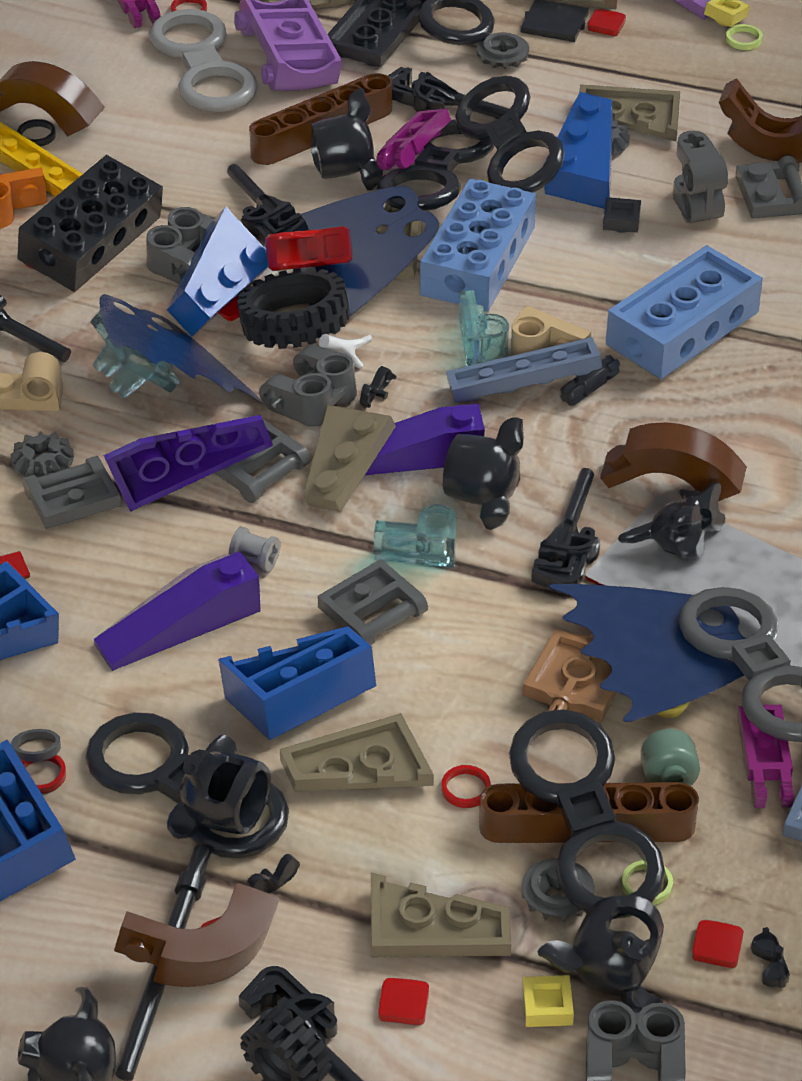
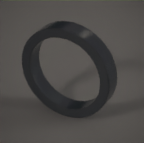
[17,119,56,147]

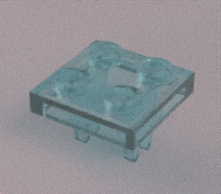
[90,311,180,398]

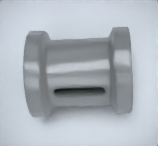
[229,526,281,572]

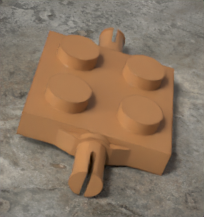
[523,628,617,722]

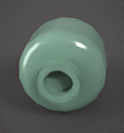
[640,728,700,786]

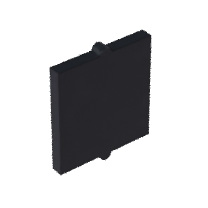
[521,0,589,42]

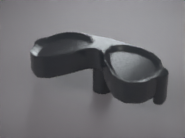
[359,366,397,408]
[243,854,300,894]
[750,927,790,988]

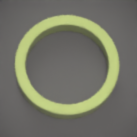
[726,24,763,50]
[622,860,673,905]

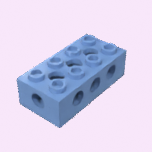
[420,178,536,312]
[606,245,763,379]

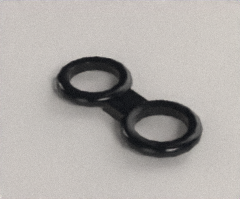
[418,0,495,46]
[455,75,565,193]
[377,119,494,211]
[509,709,666,919]
[85,712,289,858]

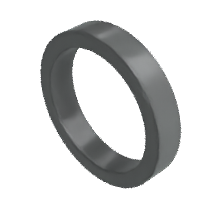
[11,729,61,762]

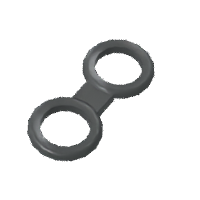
[679,587,802,742]

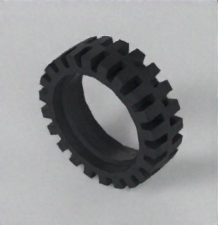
[237,268,350,349]

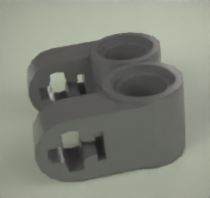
[673,131,728,223]
[146,207,214,284]
[259,344,357,427]
[586,1000,686,1081]

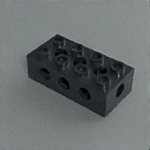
[17,154,163,292]

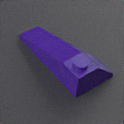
[365,404,485,475]
[103,415,273,512]
[94,551,261,671]

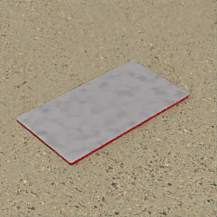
[585,494,802,667]

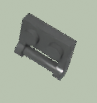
[735,156,802,219]
[215,420,311,503]
[22,456,121,529]
[318,559,428,645]

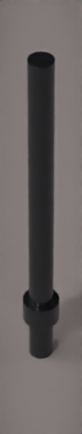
[115,845,211,1081]

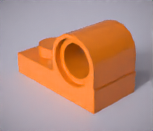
[0,167,47,229]

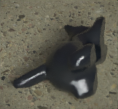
[618,482,726,560]

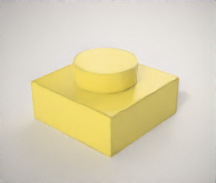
[704,0,750,27]
[522,975,574,1027]

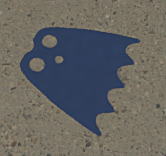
[301,186,439,316]
[99,294,263,404]
[549,584,747,722]

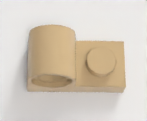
[511,305,591,356]
[0,352,63,411]

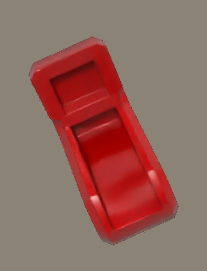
[265,226,353,271]

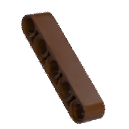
[249,73,392,165]
[479,782,699,843]

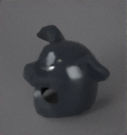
[311,88,383,191]
[442,417,524,530]
[167,734,271,839]
[537,895,664,1013]
[17,987,116,1081]

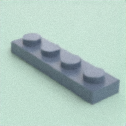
[446,337,603,403]

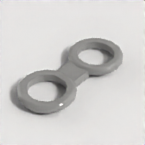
[149,9,258,112]

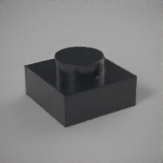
[603,197,641,233]

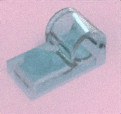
[459,290,509,366]
[374,504,457,568]

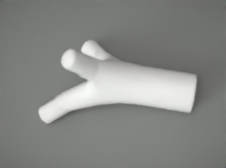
[319,334,373,369]

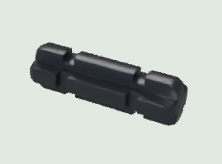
[560,355,620,406]

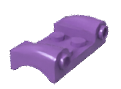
[234,0,342,91]

